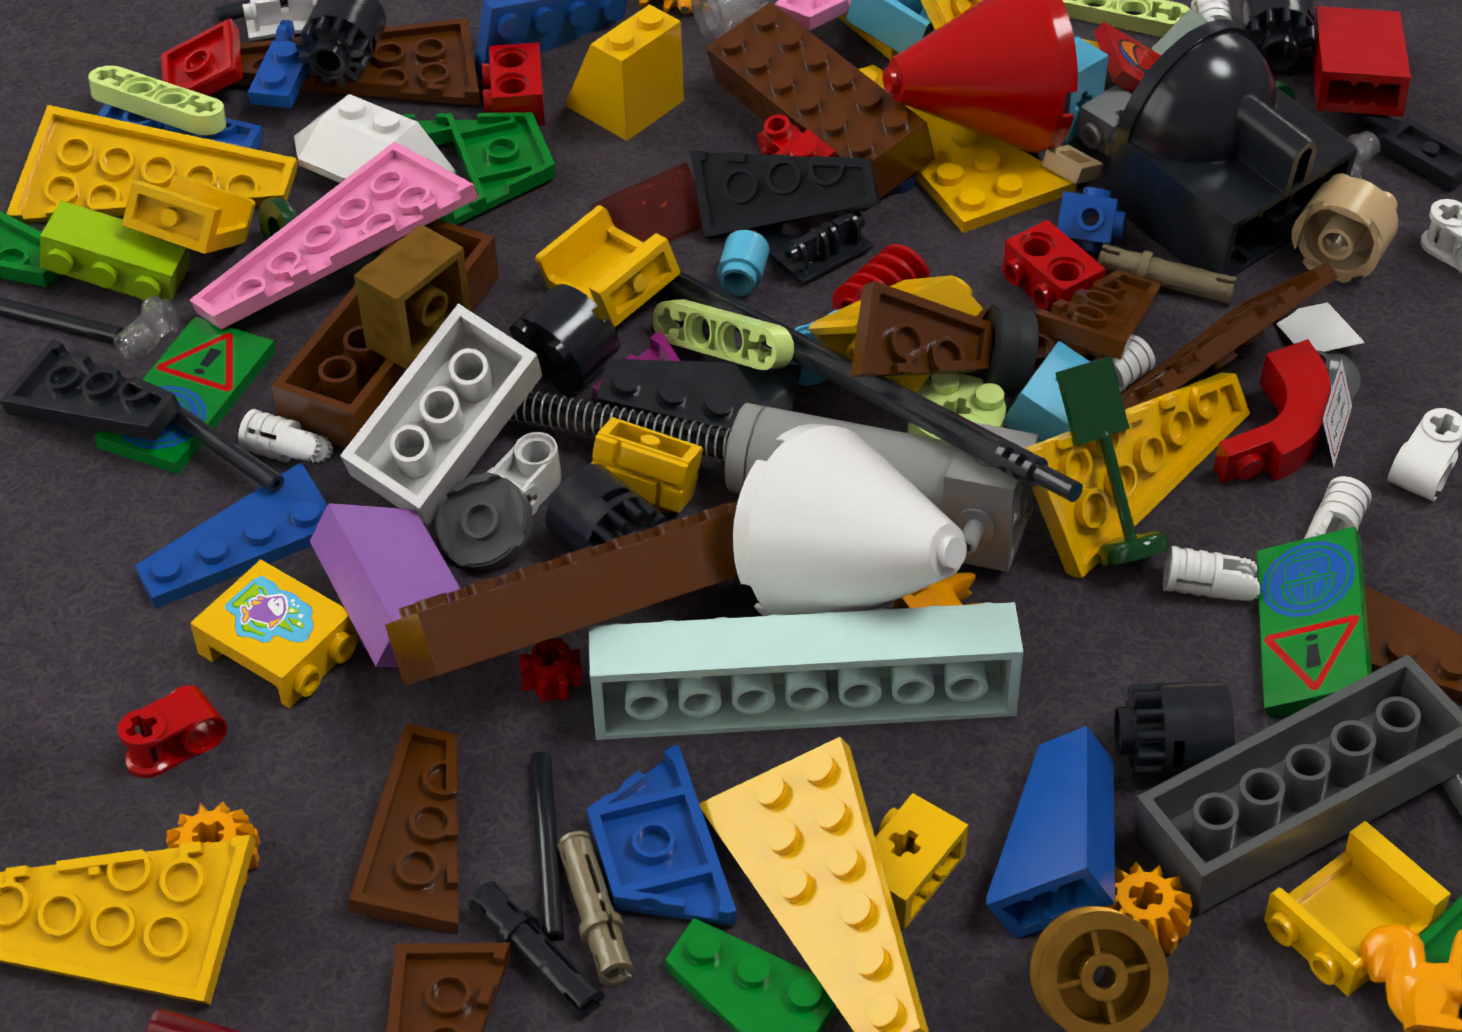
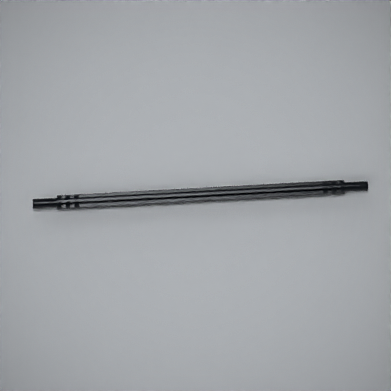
[660,271,1083,502]

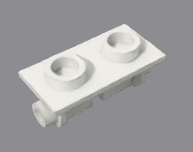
[243,0,317,41]

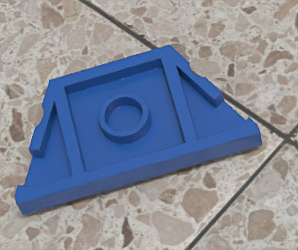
[587,745,737,926]

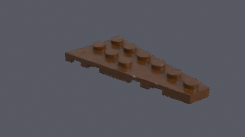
[231,18,480,106]
[1121,262,1338,409]

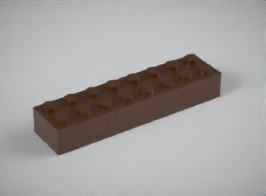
[385,501,738,686]

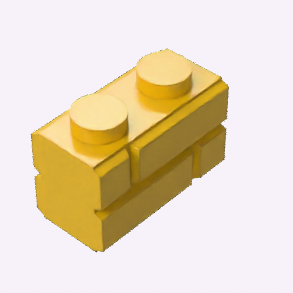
[591,417,703,514]

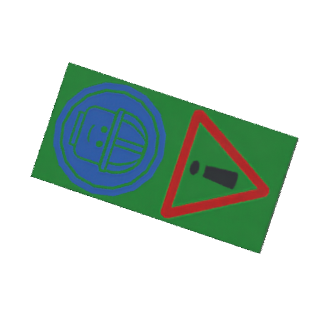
[94,317,276,474]
[1257,526,1372,718]

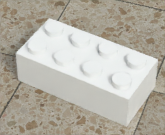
[340,304,542,526]

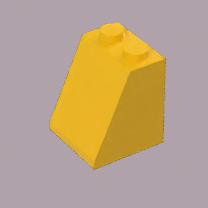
[566,4,684,141]
[808,275,983,393]

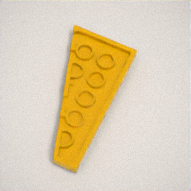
[6,105,298,223]
[0,834,256,1005]

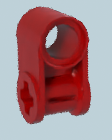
[117,685,227,778]

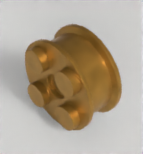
[1030,906,1168,1032]

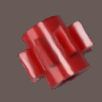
[520,637,583,703]

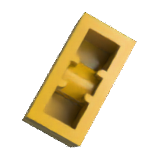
[875,793,968,930]

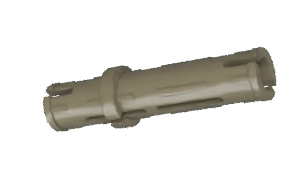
[1098,243,1237,305]
[557,831,635,986]

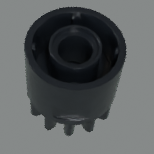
[295,0,386,86]
[1241,0,1316,76]
[545,463,666,551]
[1114,681,1235,776]

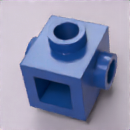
[1057,187,1126,254]

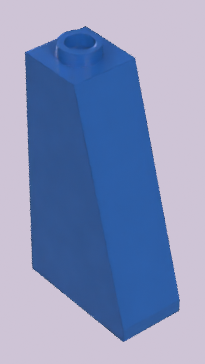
[986,726,1115,939]

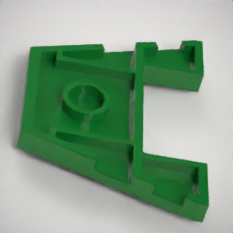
[402,112,556,225]

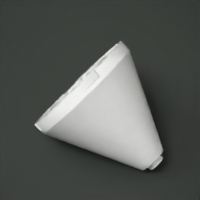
[733,424,967,616]

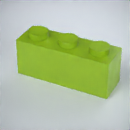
[40,201,190,305]

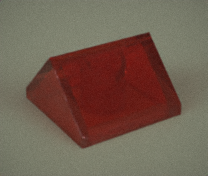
[591,162,703,242]

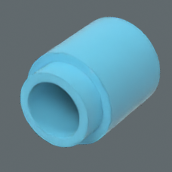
[717,230,769,296]

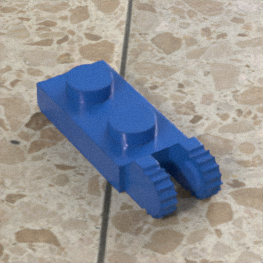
[248,20,310,108]

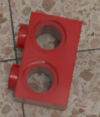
[482,43,545,126]
[1002,220,1106,312]

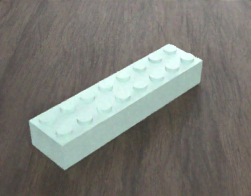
[589,602,1023,740]

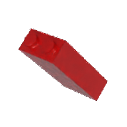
[1312,6,1411,117]

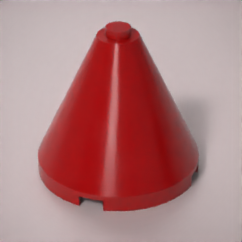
[883,0,1078,153]

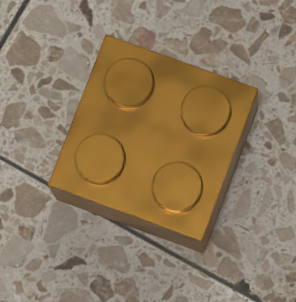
[354,224,471,370]

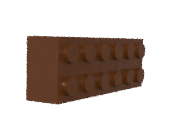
[705,2,935,199]
[271,219,499,449]

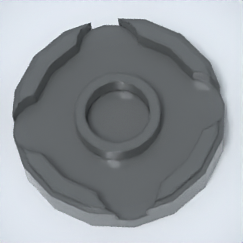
[435,472,533,572]

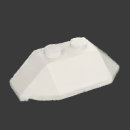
[294,94,456,183]

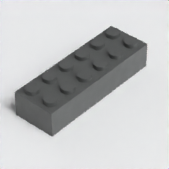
[1134,654,1462,914]

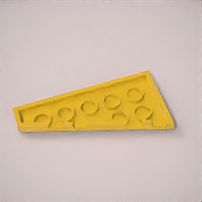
[859,65,1077,233]
[1025,373,1250,578]
[699,737,929,1032]

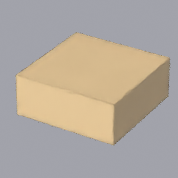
[1041,145,1103,184]

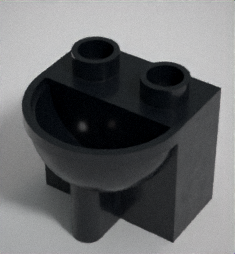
[1105,19,1358,276]

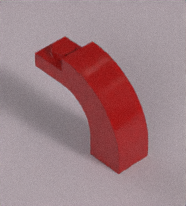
[1213,339,1331,483]

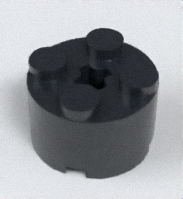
[509,284,620,397]

